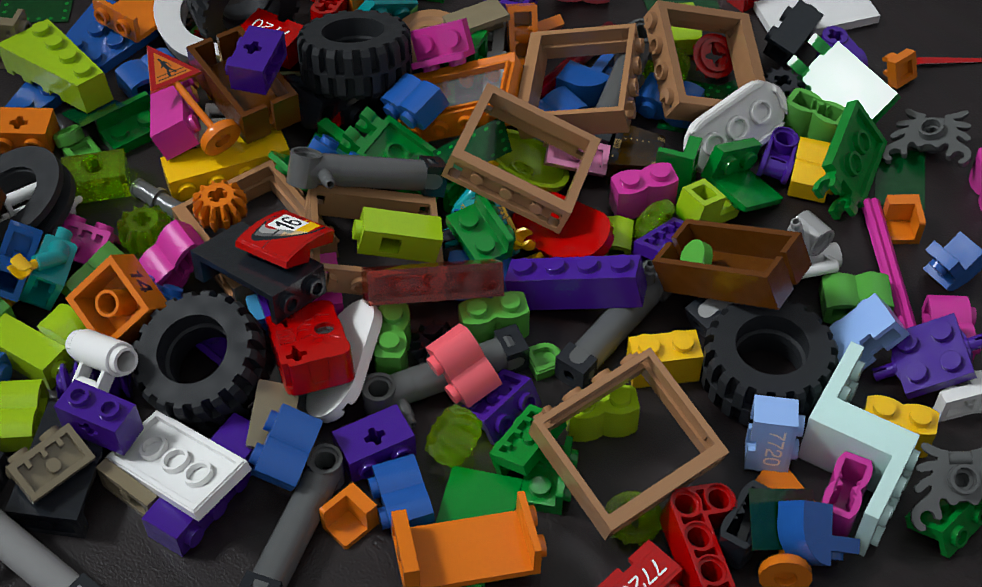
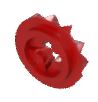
[691,33,733,80]

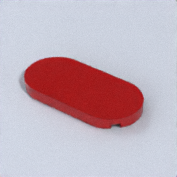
[512,192,614,258]

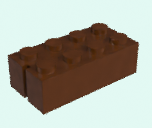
[186,25,301,144]
[652,219,812,310]

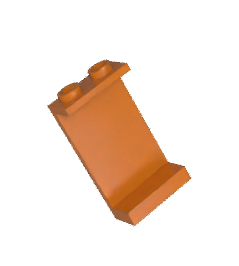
[92,0,157,43]
[391,491,547,587]

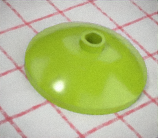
[493,129,569,192]

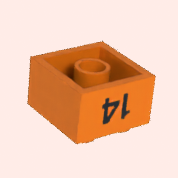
[65,254,167,344]

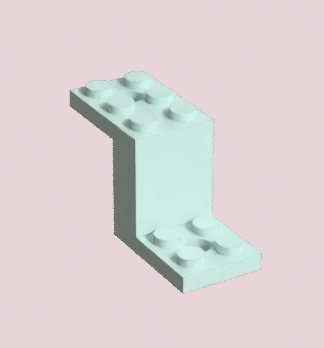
[798,341,921,557]

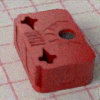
[266,300,355,396]

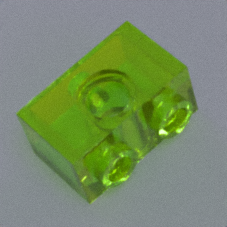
[61,149,131,204]

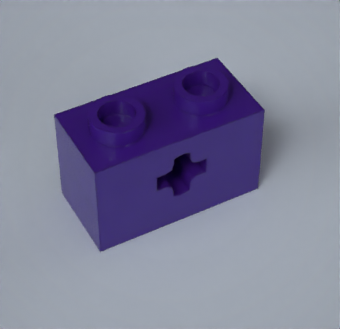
[225,25,287,95]
[54,379,144,456]
[332,404,417,483]

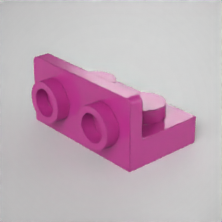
[410,18,476,73]
[61,213,122,265]

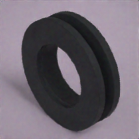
[0,146,76,247]

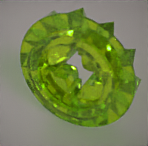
[633,199,676,239]
[605,491,662,547]

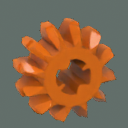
[192,179,248,233]

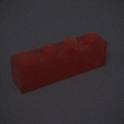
[361,259,505,306]

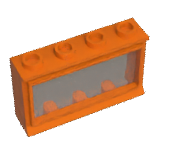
[398,51,524,142]

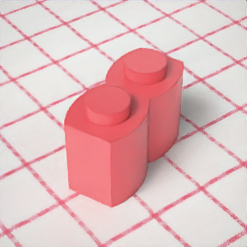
[426,323,502,408]

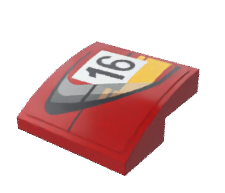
[235,209,334,269]

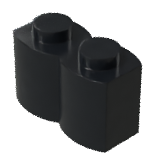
[717,480,769,570]

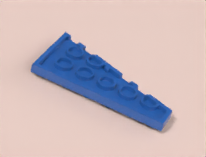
[5,0,159,109]

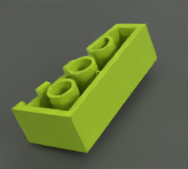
[0,19,114,114]

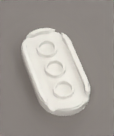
[683,80,788,173]
[306,299,382,423]

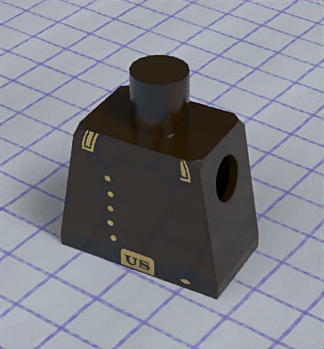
[606,125,666,185]

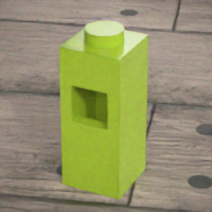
[352,207,443,263]
[0,313,73,390]

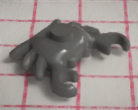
[882,109,972,168]
[910,442,982,532]

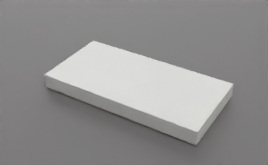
[753,0,881,38]
[105,410,252,522]

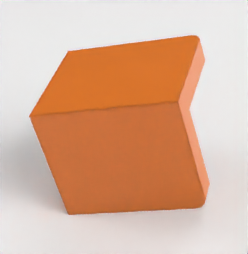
[883,194,926,244]
[319,482,379,549]

